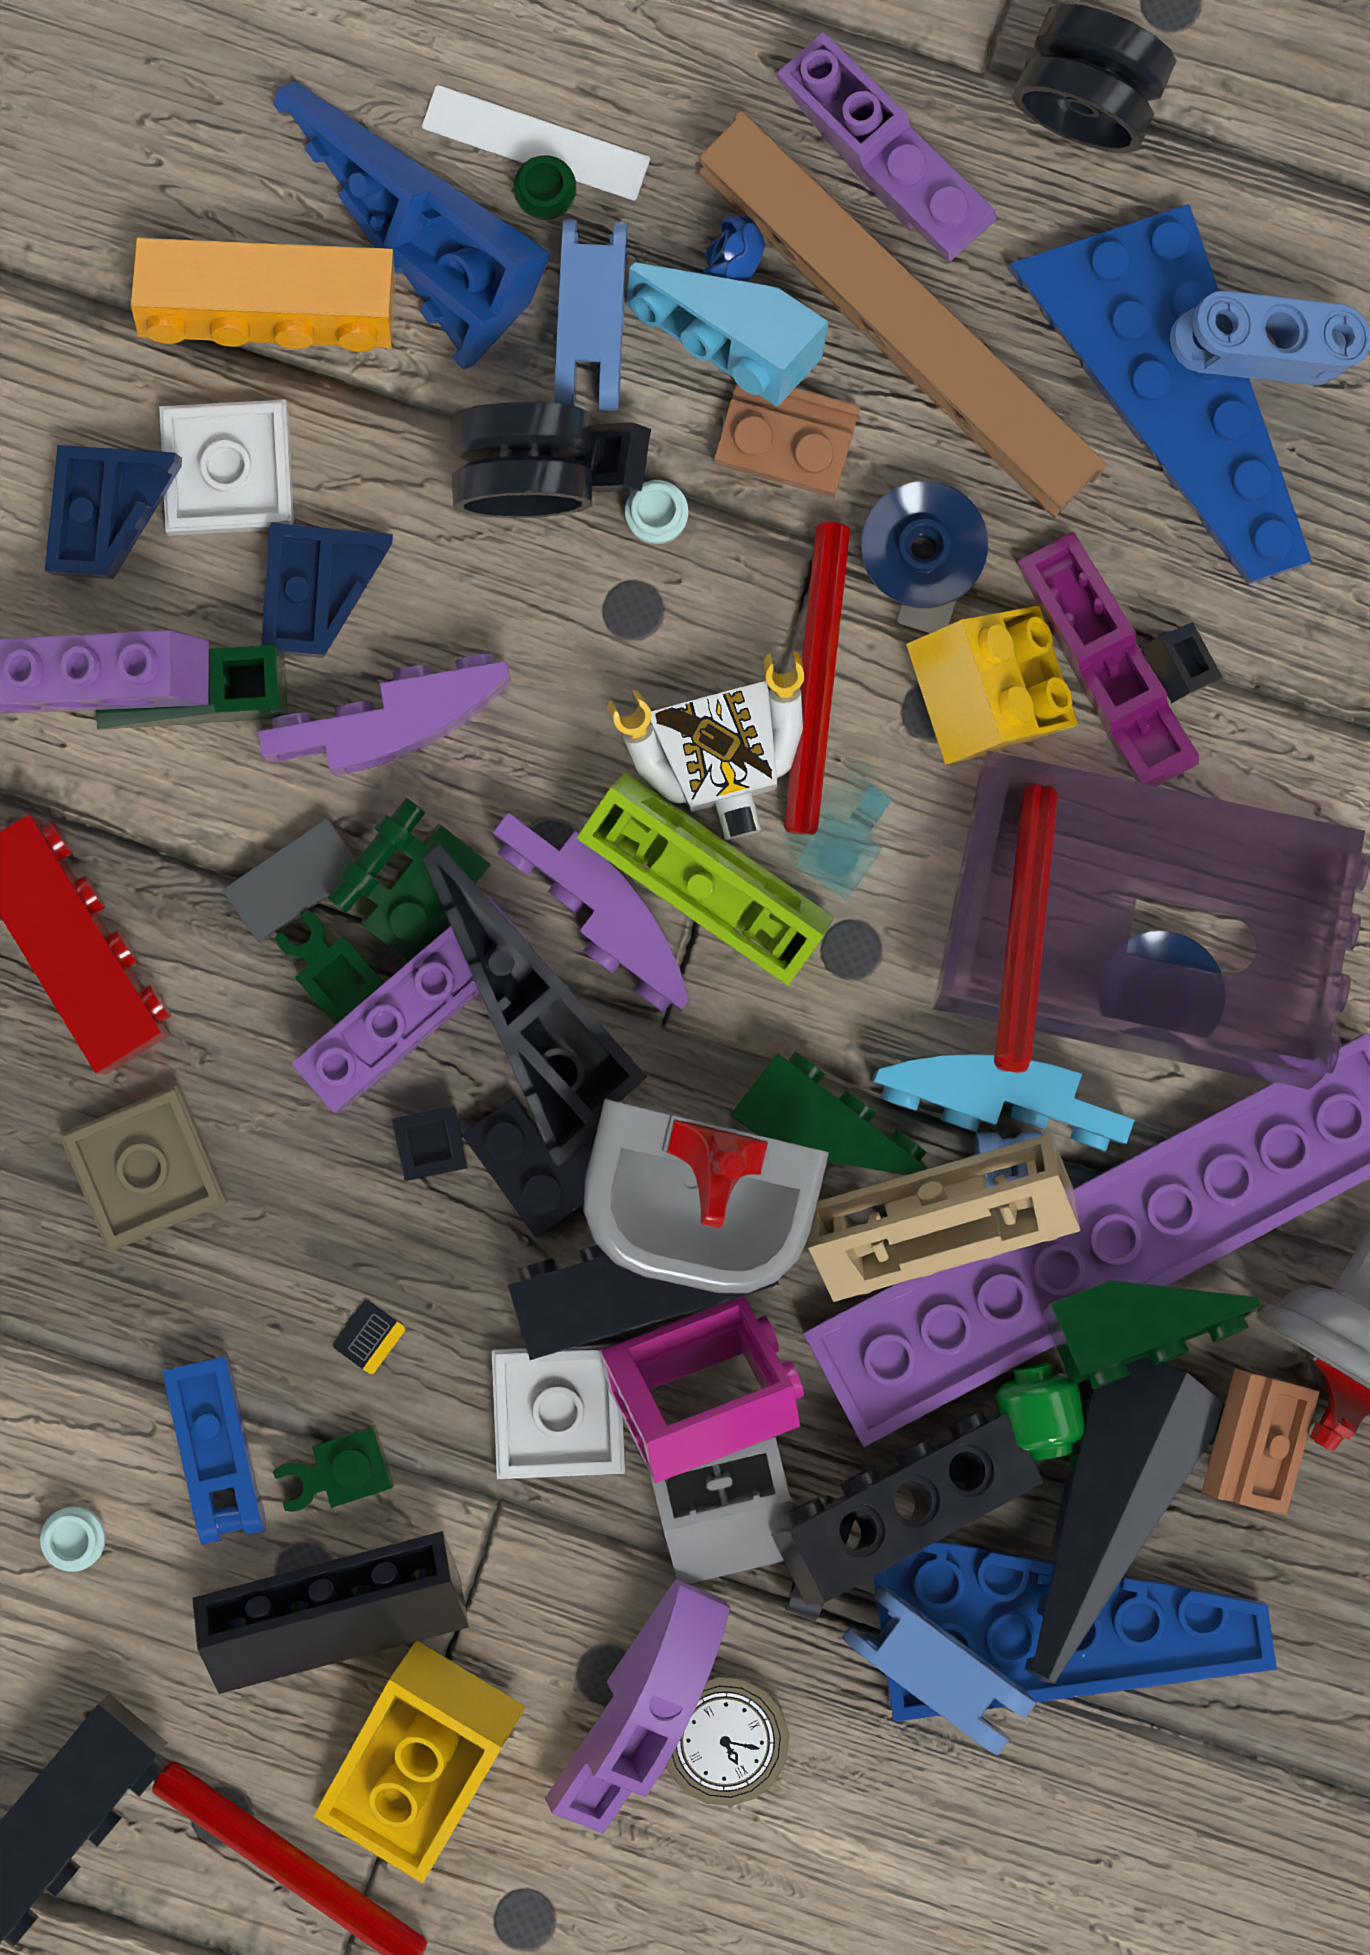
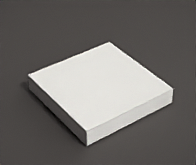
[159,400,294,536]
[492,1344,625,1479]

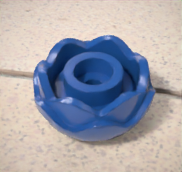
[700,213,765,282]

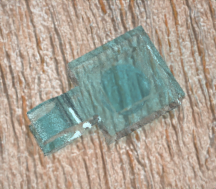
[794,786,892,901]

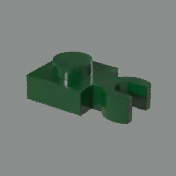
[275,910,384,1025]
[273,1425,394,1512]

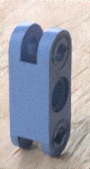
[554,219,627,411]
[1170,291,1370,385]
[842,1585,1037,1756]

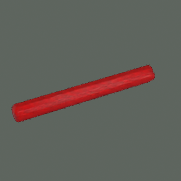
[784,522,850,835]
[994,783,1058,1074]
[151,1762,427,1955]

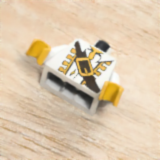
[607,651,804,840]

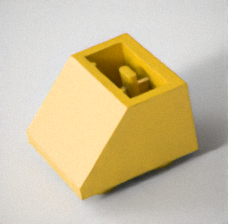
[906,605,1079,765]

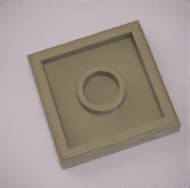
[59,1085,229,1253]

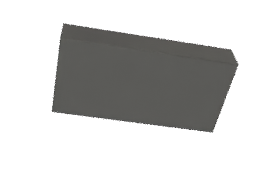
[222,818,357,943]

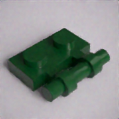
[327,797,491,962]

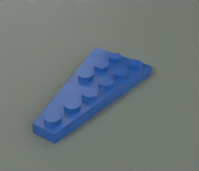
[1007,204,1312,585]
[873,1540,1277,1722]

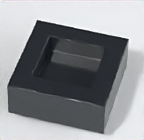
[584,422,651,493]
[1141,622,1223,703]
[392,1106,469,1181]

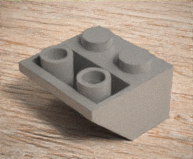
[650,1437,793,1584]

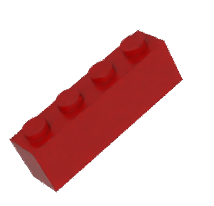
[0,814,171,1075]

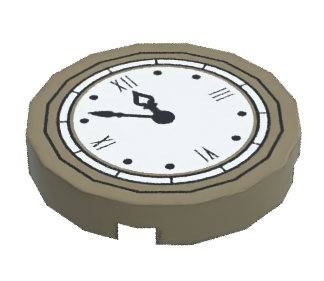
[666,1673,789,1806]

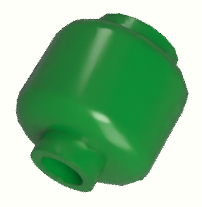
[996,1362,1085,1461]

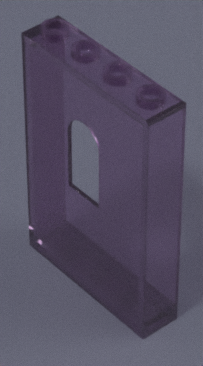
[933,750,1370,1090]

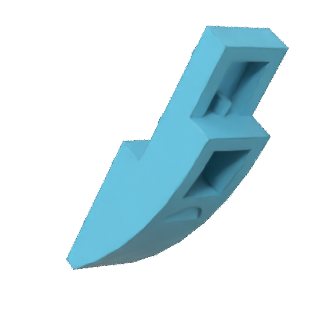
[871,1054,1135,1152]

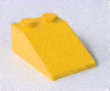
[313,1641,526,1884]

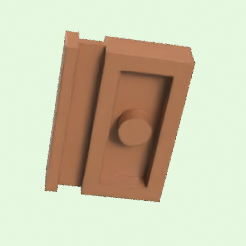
[714,383,861,498]
[1201,1368,1320,1515]

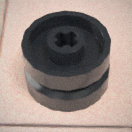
[1012,3,1177,154]
[450,402,593,518]

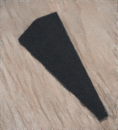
[422,841,648,1166]
[1024,1356,1225,1683]

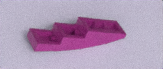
[1018,532,1199,793]

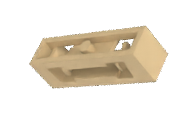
[807,1133,1081,1302]

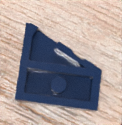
[45,445,182,579]
[261,523,393,658]

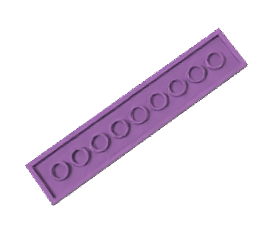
[803,1033,1370,1447]

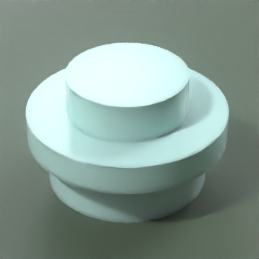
[625,480,688,544]
[40,1506,106,1572]

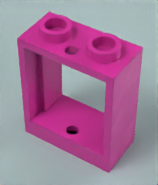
[601,1296,804,1484]

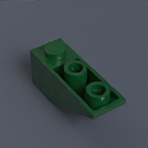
[96,645,288,730]
[730,1051,928,1175]
[1042,1280,1261,1389]

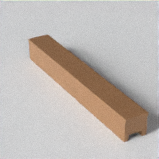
[698,110,1108,518]

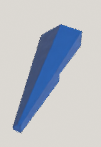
[273,82,551,370]

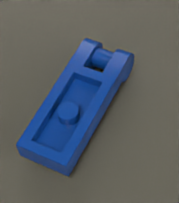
[162,1355,266,1545]

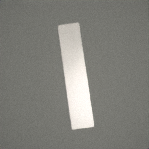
[422,85,650,201]

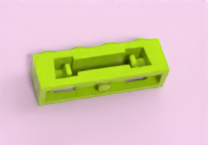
[576,771,834,986]

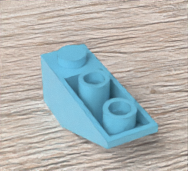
[626,262,829,407]

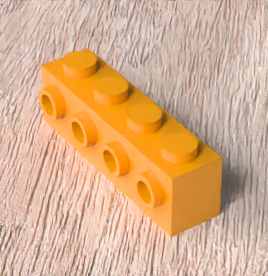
[131,238,396,352]

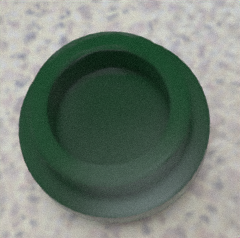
[513,155,577,220]

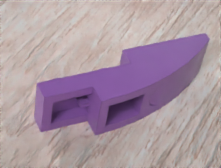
[777,32,996,262]
[257,654,512,777]
[493,812,689,1013]
[545,1579,730,1833]

